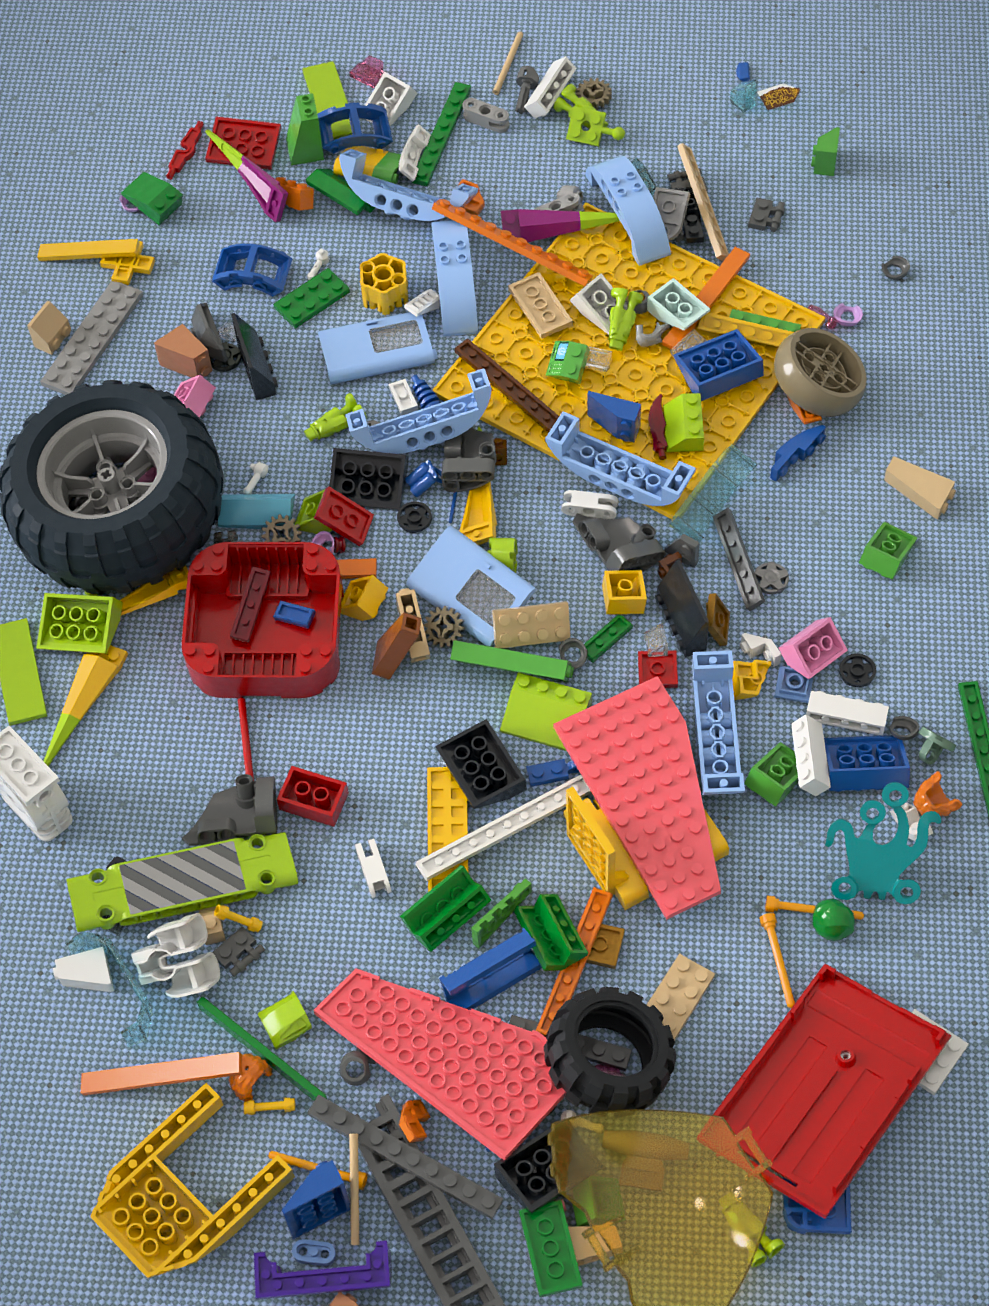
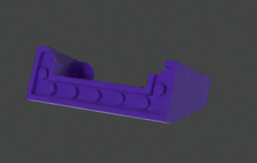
[254,1240,392,1300]

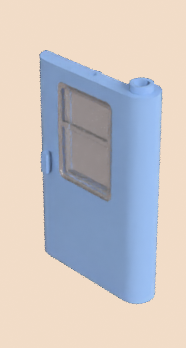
[317,312,438,385]
[406,526,537,647]

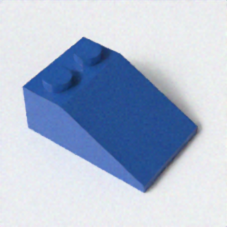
[587,391,641,442]

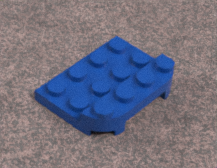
[782,1176,852,1235]

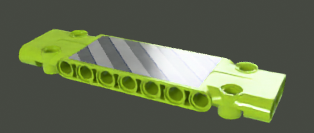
[66,832,298,933]

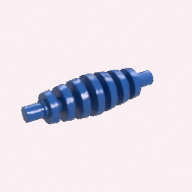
[411,374,441,409]

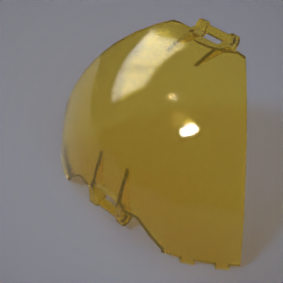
[548,1109,773,1306]

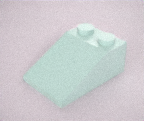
[647,278,710,330]

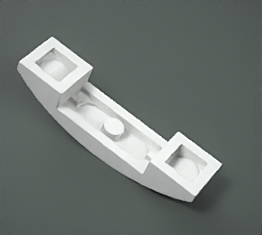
[399,124,431,182]

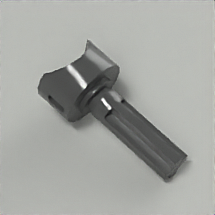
[515,66,539,114]

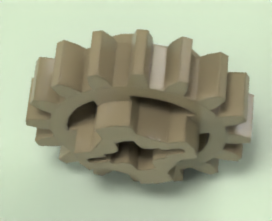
[576,78,612,110]
[261,514,302,542]
[423,606,465,648]

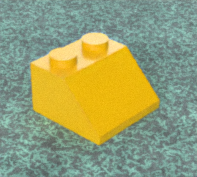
[341,575,388,621]

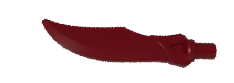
[649,394,668,460]

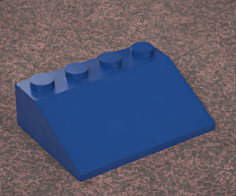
[673,329,764,401]
[824,735,910,792]
[282,1160,350,1240]

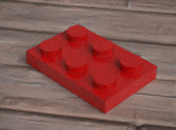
[314,486,374,546]

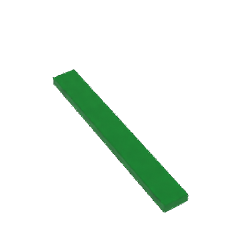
[958,681,989,818]
[197,997,327,1101]

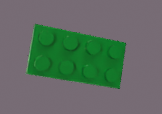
[273,268,350,329]
[519,1200,583,1298]

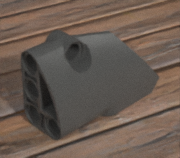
[441,428,497,492]
[572,513,666,572]
[182,774,277,846]

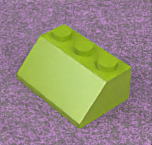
[663,393,704,452]

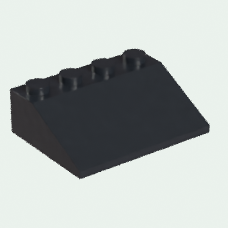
[231,313,278,400]
[329,448,409,510]
[655,559,709,658]
[435,719,527,809]
[494,1119,603,1214]

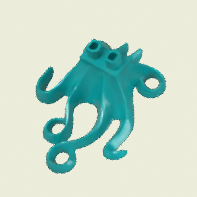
[825,782,942,904]

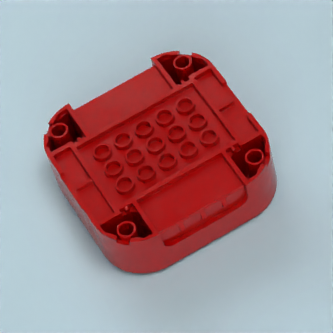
[181,542,344,698]

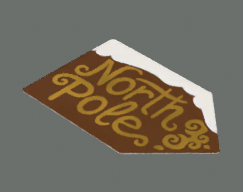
[757,84,801,110]

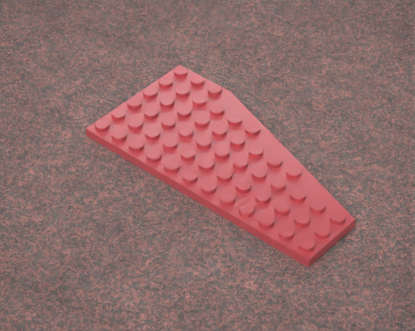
[553,676,721,920]
[314,968,567,1160]

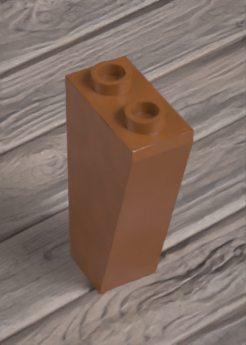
[372,612,422,680]

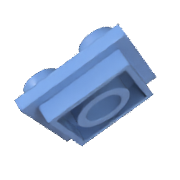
[774,666,814,703]

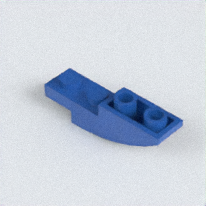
[770,425,826,481]

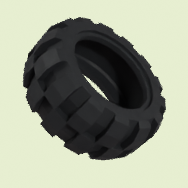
[544,987,676,1117]

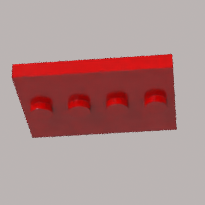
[205,116,282,170]

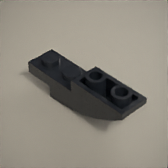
[679,187,704,244]

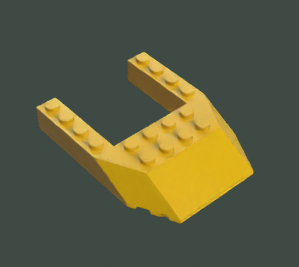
[90,1083,295,1279]

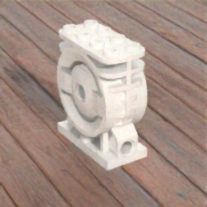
[0,726,73,841]

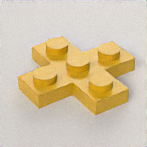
[100,241,155,285]

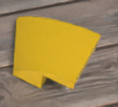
[732,660,771,700]

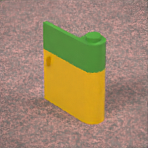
[333,146,401,184]

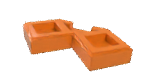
[458,179,485,215]
[399,1099,430,1143]

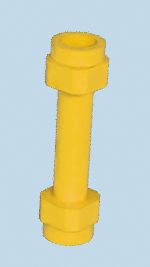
[214,904,263,932]
[244,1097,296,1115]

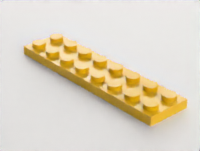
[427,767,469,892]

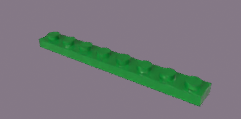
[412,82,471,187]

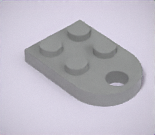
[653,187,690,241]

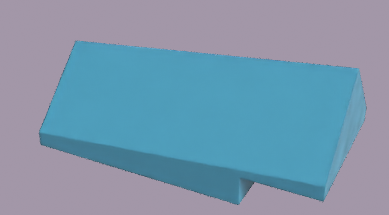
[218,494,295,529]

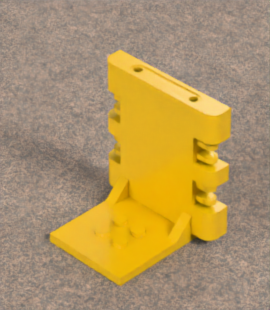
[563,786,729,910]

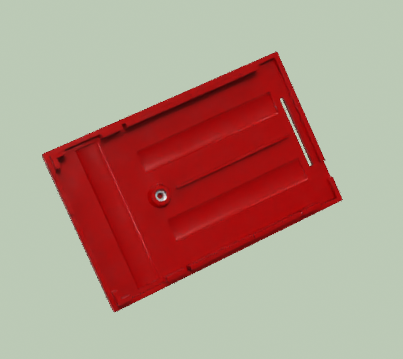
[697,964,952,1218]

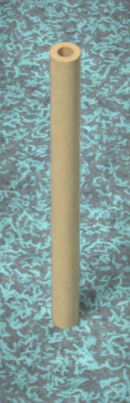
[493,32,523,95]
[349,1134,359,1245]

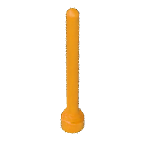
[765,895,864,920]
[759,913,795,1008]
[268,1151,368,1190]

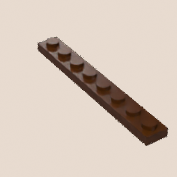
[454,338,559,433]

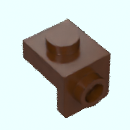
[493,438,507,466]
[657,552,682,579]

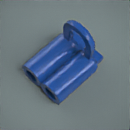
[405,460,442,497]

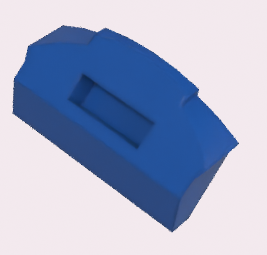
[736,62,750,82]

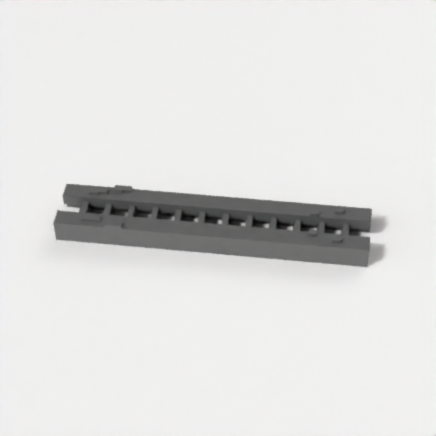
[356,1094,505,1306]

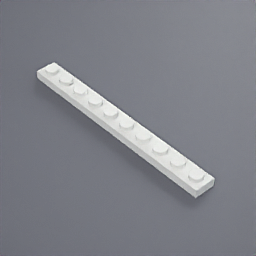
[416,775,592,881]

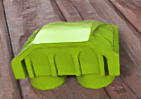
[258,991,312,1050]

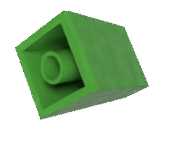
[286,93,324,166]

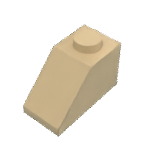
[199,906,226,945]

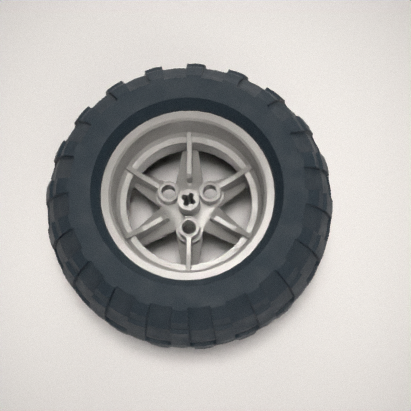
[0,380,224,594]

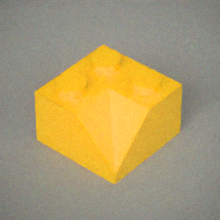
[602,570,647,614]

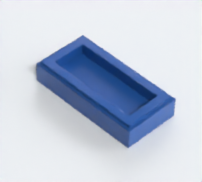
[273,601,316,629]

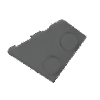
[664,534,700,568]

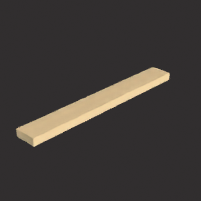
[677,143,729,261]

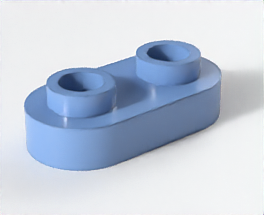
[292,1239,336,1266]

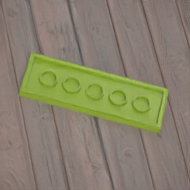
[302,61,352,140]
[0,618,47,726]

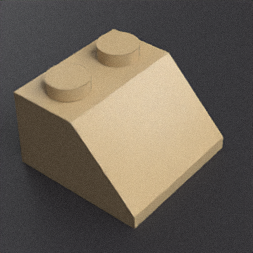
[27,300,71,355]

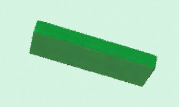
[579,614,633,663]

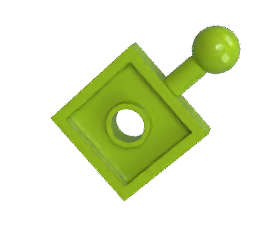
[566,106,625,147]

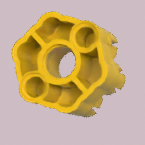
[360,253,409,315]

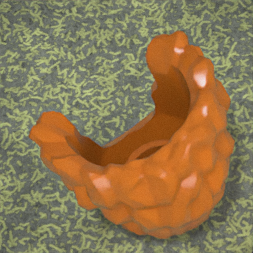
[913,771,962,816]
[229,1053,272,1102]

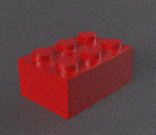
[277,766,349,827]

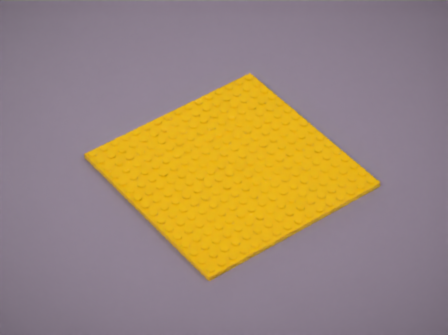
[433,202,826,523]

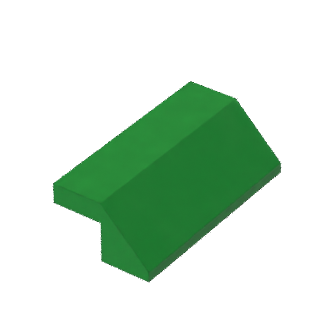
[305,169,376,216]
[400,865,492,952]
[514,894,588,971]

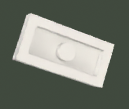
[389,379,418,415]

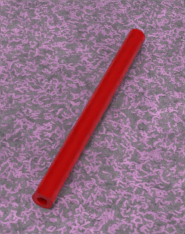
[238,698,254,781]

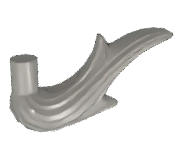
[636,322,673,347]

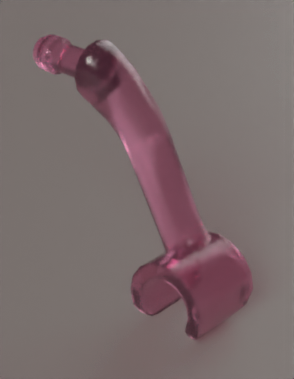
[807,304,837,330]

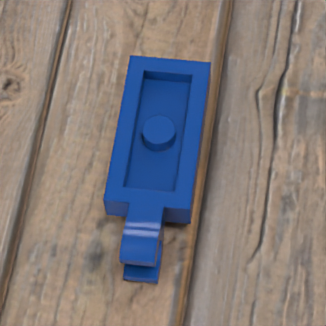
[526,759,579,787]

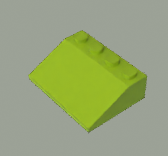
[36,593,123,654]
[500,672,592,751]

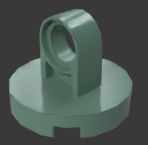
[918,727,957,765]

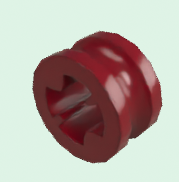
[333,536,346,554]

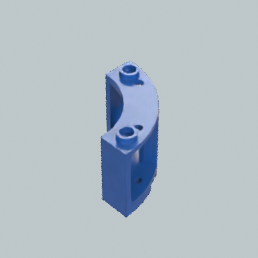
[318,102,393,154]
[212,244,293,297]

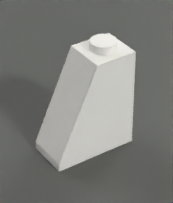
[53,947,114,992]

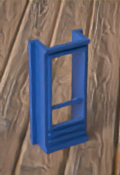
[439,928,542,1010]

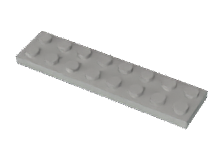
[40,281,143,395]

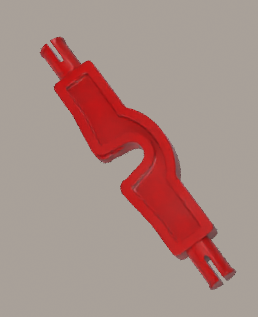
[166,121,204,180]

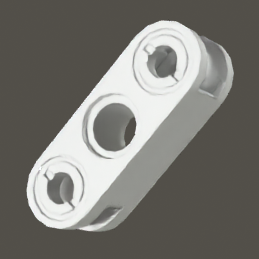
[561,490,619,519]
[355,838,392,898]

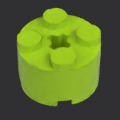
[487,537,518,573]

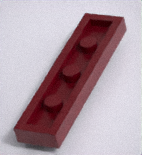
[230,567,271,643]

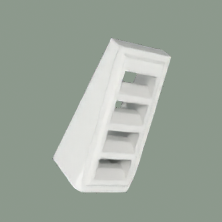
[404,289,440,317]

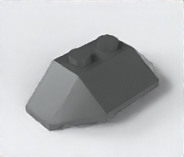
[190,302,228,362]

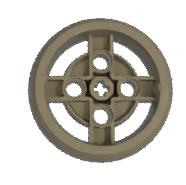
[774,328,866,417]

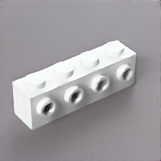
[524,57,577,118]
[806,691,889,736]
[791,715,831,796]

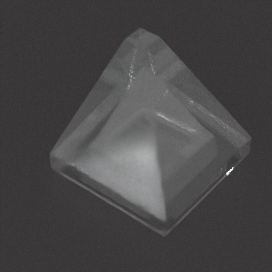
[218,322,236,342]

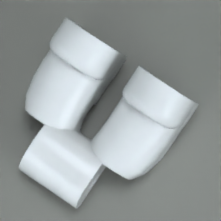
[131,913,220,998]

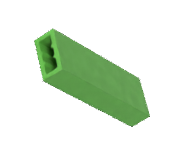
[450,640,574,682]

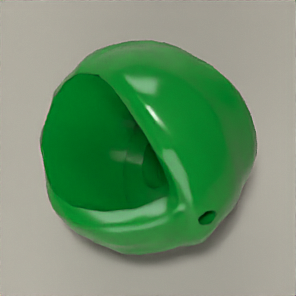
[812,898,855,942]

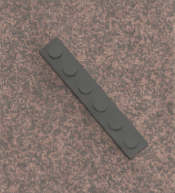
[713,508,765,611]
[509,1015,632,1071]

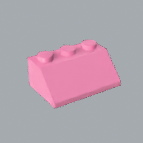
[174,375,216,418]
[779,617,848,679]

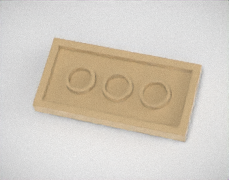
[508,272,573,339]
[492,601,571,649]
[647,953,715,1041]

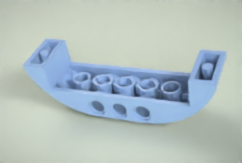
[339,149,478,221]
[585,156,671,266]
[431,220,478,337]
[346,368,492,454]
[545,411,696,506]
[693,650,745,795]

